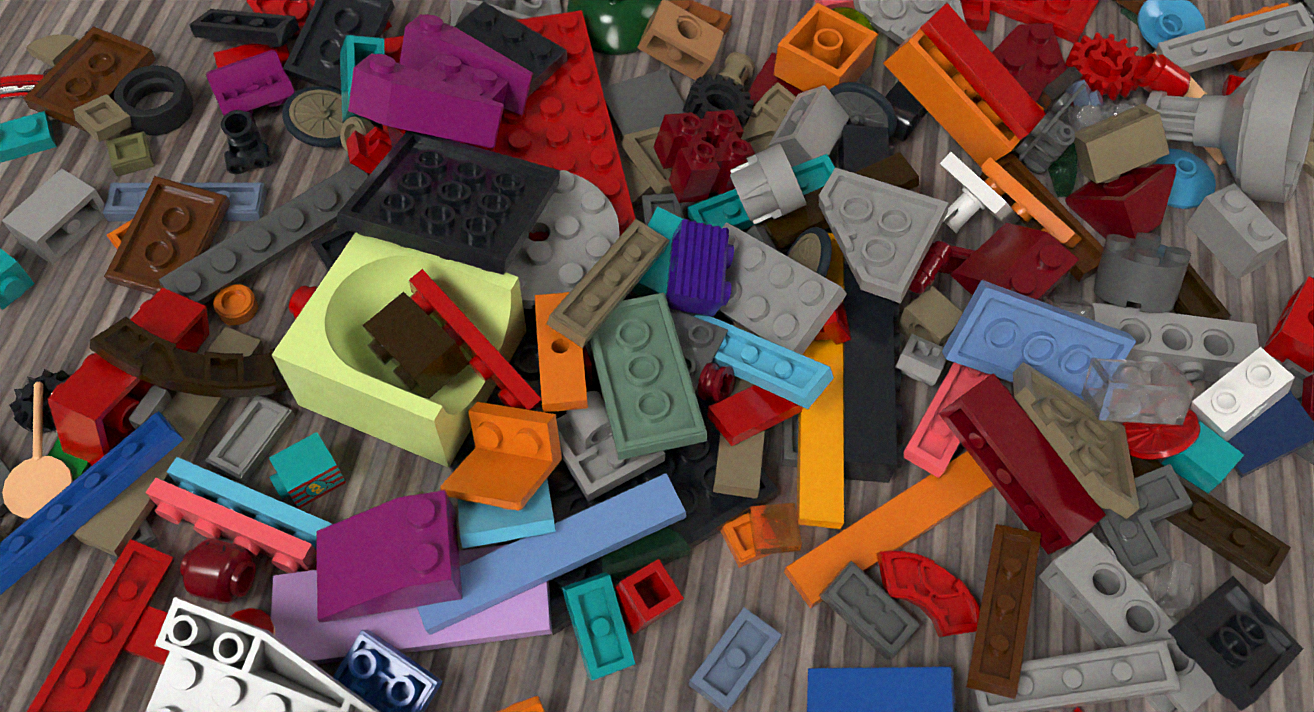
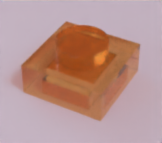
[749,503,802,555]

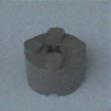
[1094,232,1191,313]

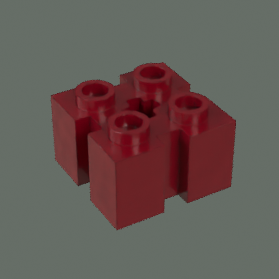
[653,110,756,203]

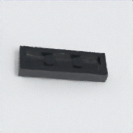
[189,9,300,48]

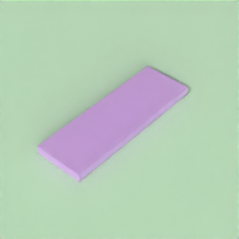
[271,544,552,665]

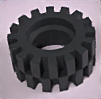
[683,74,754,129]

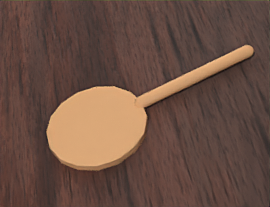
[2,382,73,519]

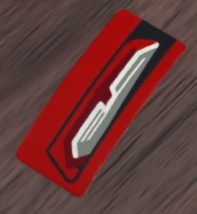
[0,74,45,98]

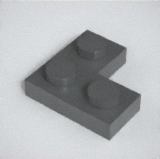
[1097,464,1193,578]

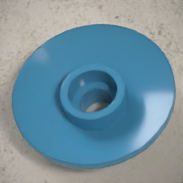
[1138,0,1206,49]
[1154,148,1216,209]

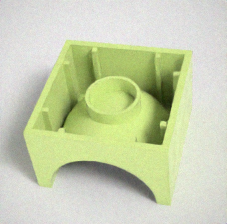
[272,232,527,468]

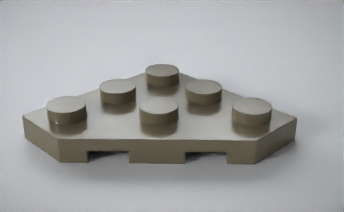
[1013,362,1140,519]

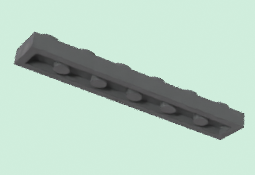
[159,164,370,305]

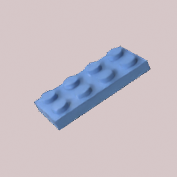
[942,280,1136,407]

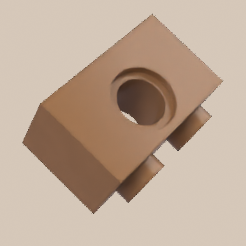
[637,0,724,81]

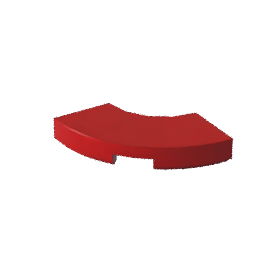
[877,551,980,637]

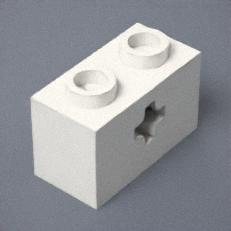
[1191,347,1295,441]

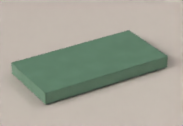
[589,292,707,460]

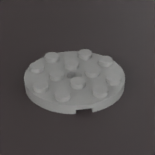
[506,170,619,309]

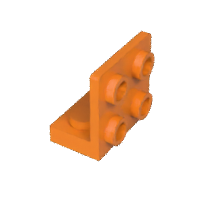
[440,402,562,510]

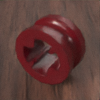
[698,362,735,403]

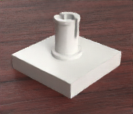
[940,152,1020,233]

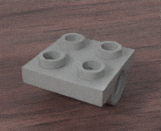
[556,391,665,502]

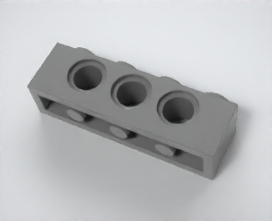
[1083,303,1259,382]
[1039,532,1217,712]

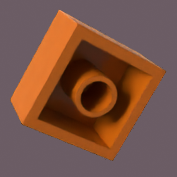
[773,2,878,92]

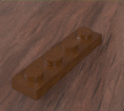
[980,153,1104,282]
[966,524,1041,700]

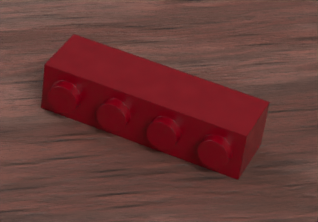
[938,373,1106,555]

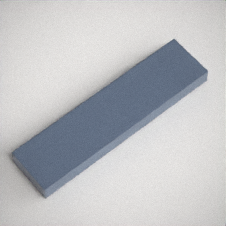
[103,182,267,221]

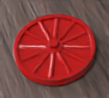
[1121,404,1200,460]

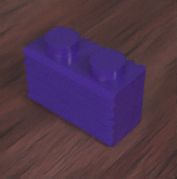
[666,219,734,317]

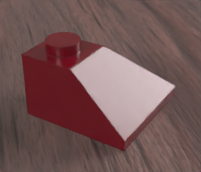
[1065,164,1177,239]

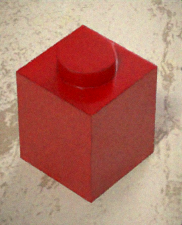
[614,559,684,636]

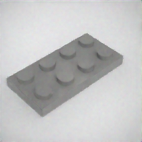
[718,222,847,355]

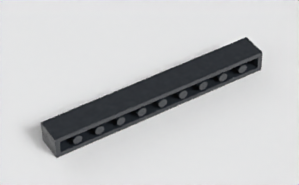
[838,125,904,483]

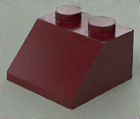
[950,223,1079,301]

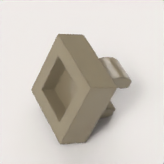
[73,94,132,146]

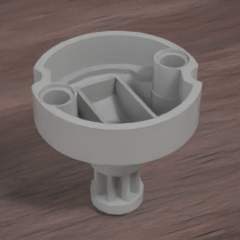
[1146,51,1314,203]

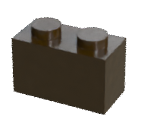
[362,291,469,398]

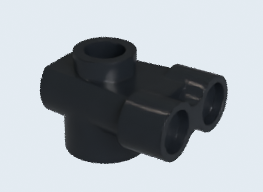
[221,110,272,174]

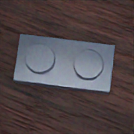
[689,607,782,712]

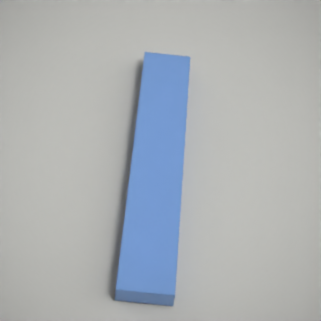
[417,473,686,635]

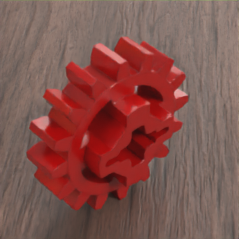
[1065,33,1144,101]

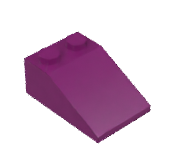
[316,490,462,623]

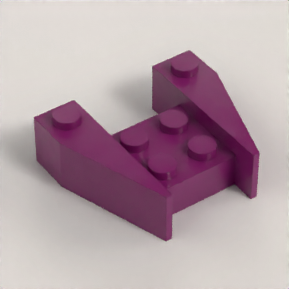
[348,14,533,148]

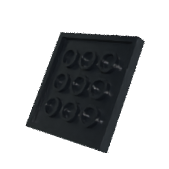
[337,130,561,275]

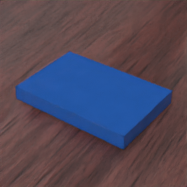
[807,667,955,712]

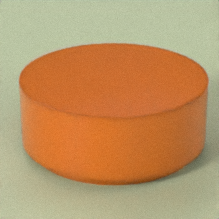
[213,284,258,325]

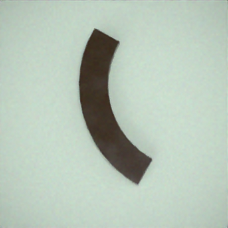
[90,317,290,398]

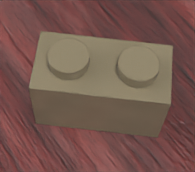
[1074,104,1170,184]

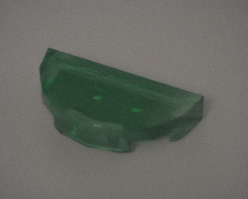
[1048,142,1077,197]
[602,527,691,580]

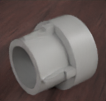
[730,143,807,224]

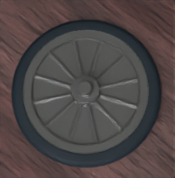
[829,82,897,138]

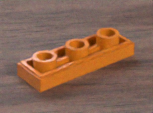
[981,157,1082,249]
[534,292,588,412]

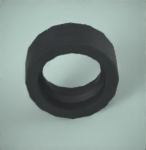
[114,65,193,136]

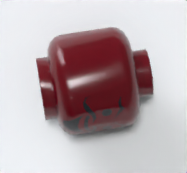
[180,538,256,604]

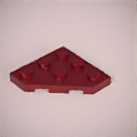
[992,23,1074,111]

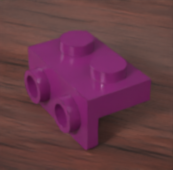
[206,50,295,116]

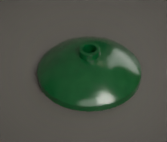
[567,0,669,55]

